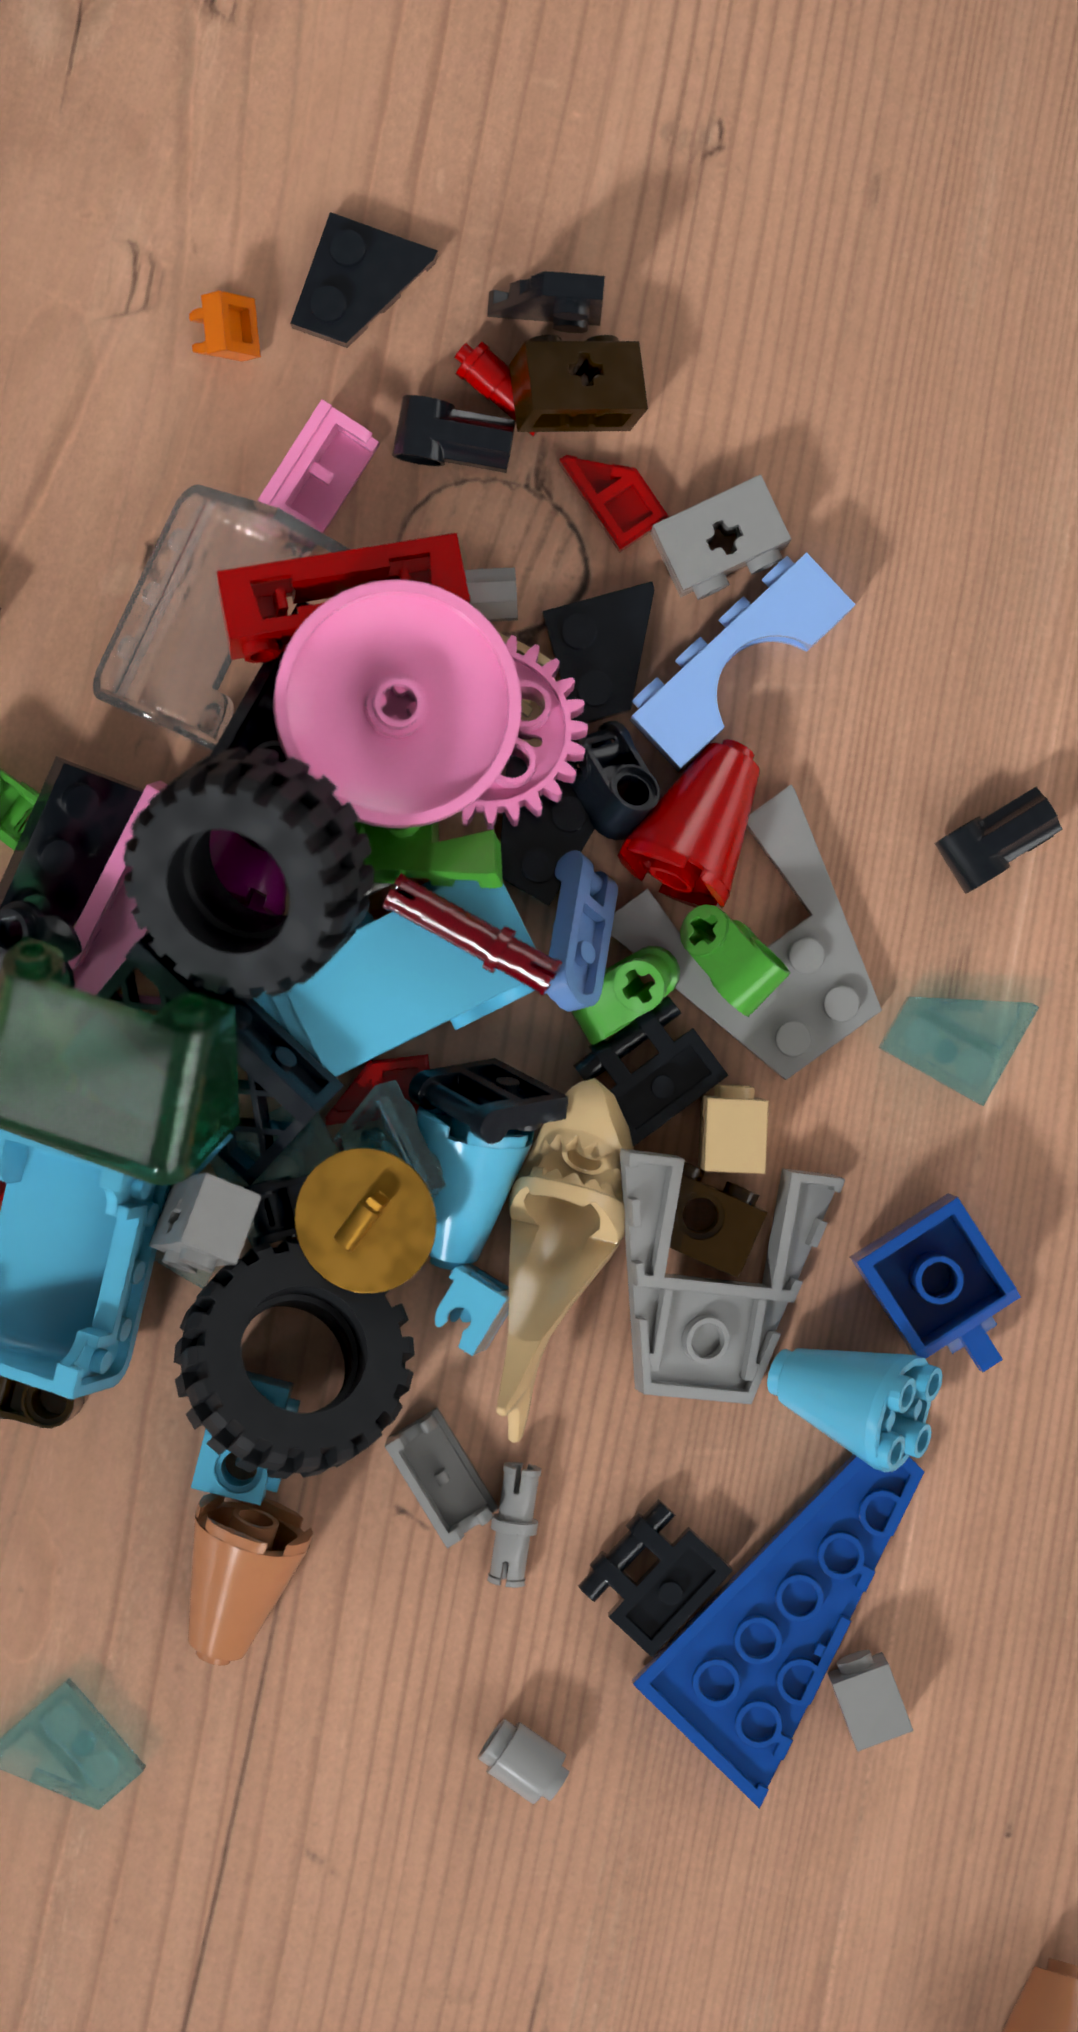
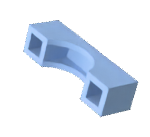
[630,552,856,772]

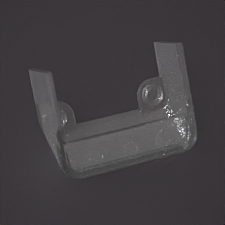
[93,484,350,753]

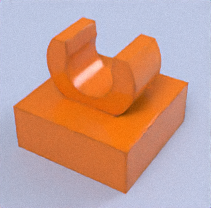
[189,290,261,362]

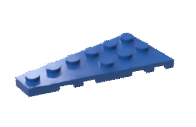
[632,1454,924,1809]

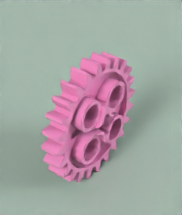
[462,635,588,829]

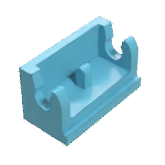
[435,1263,510,1356]

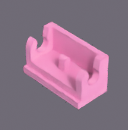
[258,399,380,544]

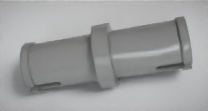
[487,1462,541,1588]

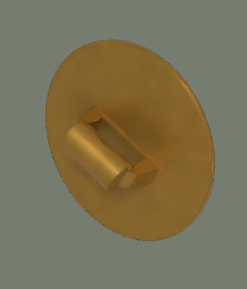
[295,1148,437,1293]

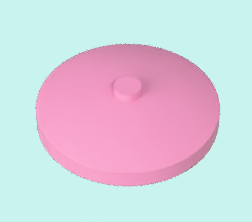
[274,580,521,828]

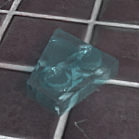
[878,997,1039,1106]
[0,1677,146,1810]

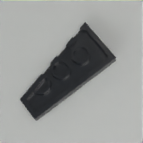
[0,756,144,927]

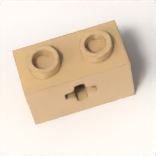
[698,1084,769,1174]

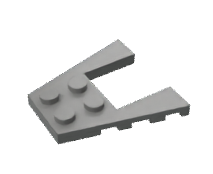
[611,785,882,1080]
[620,1149,845,1404]

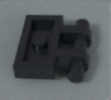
[573,995,729,1146]
[578,1499,733,1657]

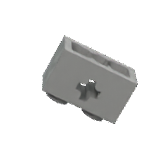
[651,474,791,600]
[148,1173,262,1274]

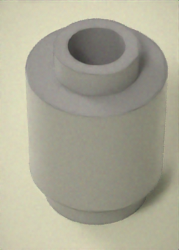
[478,1719,569,1804]

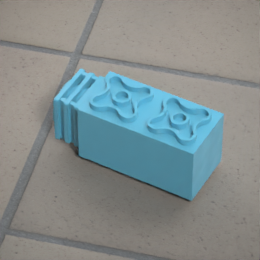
[253,880,536,1077]

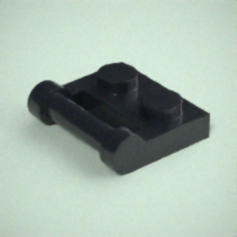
[408,1058,568,1144]

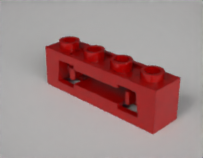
[216,533,470,663]

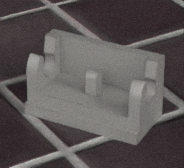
[385,1407,499,1548]

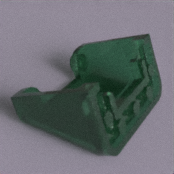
[0,936,240,1185]

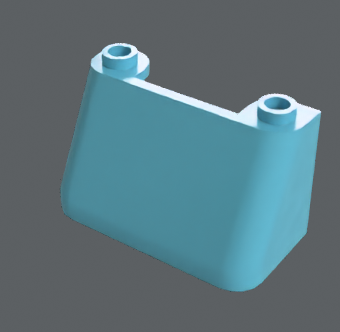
[0,1122,174,1399]

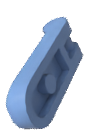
[547,850,618,1012]

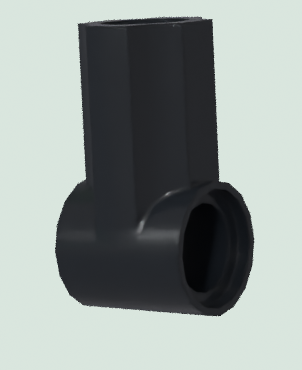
[392,395,516,473]
[934,786,1063,894]

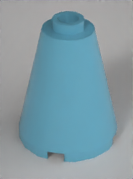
[416,1106,534,1270]

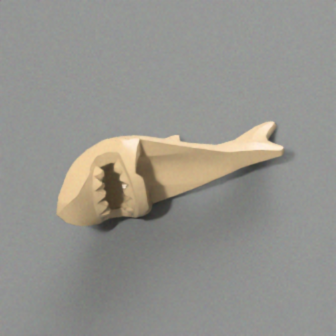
[496,1078,634,1443]

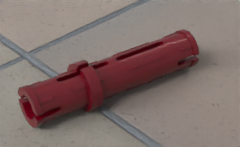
[383,873,562,996]

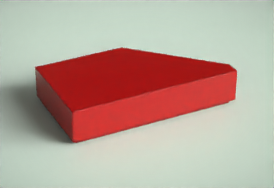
[559,455,669,553]
[325,1054,430,1125]

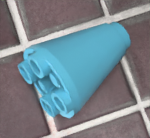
[767,1348,943,1472]

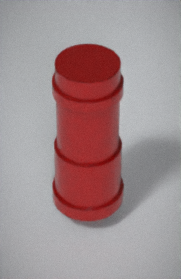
[454,341,538,437]

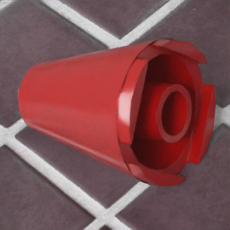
[617,739,760,908]

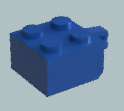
[850,1193,1021,1372]

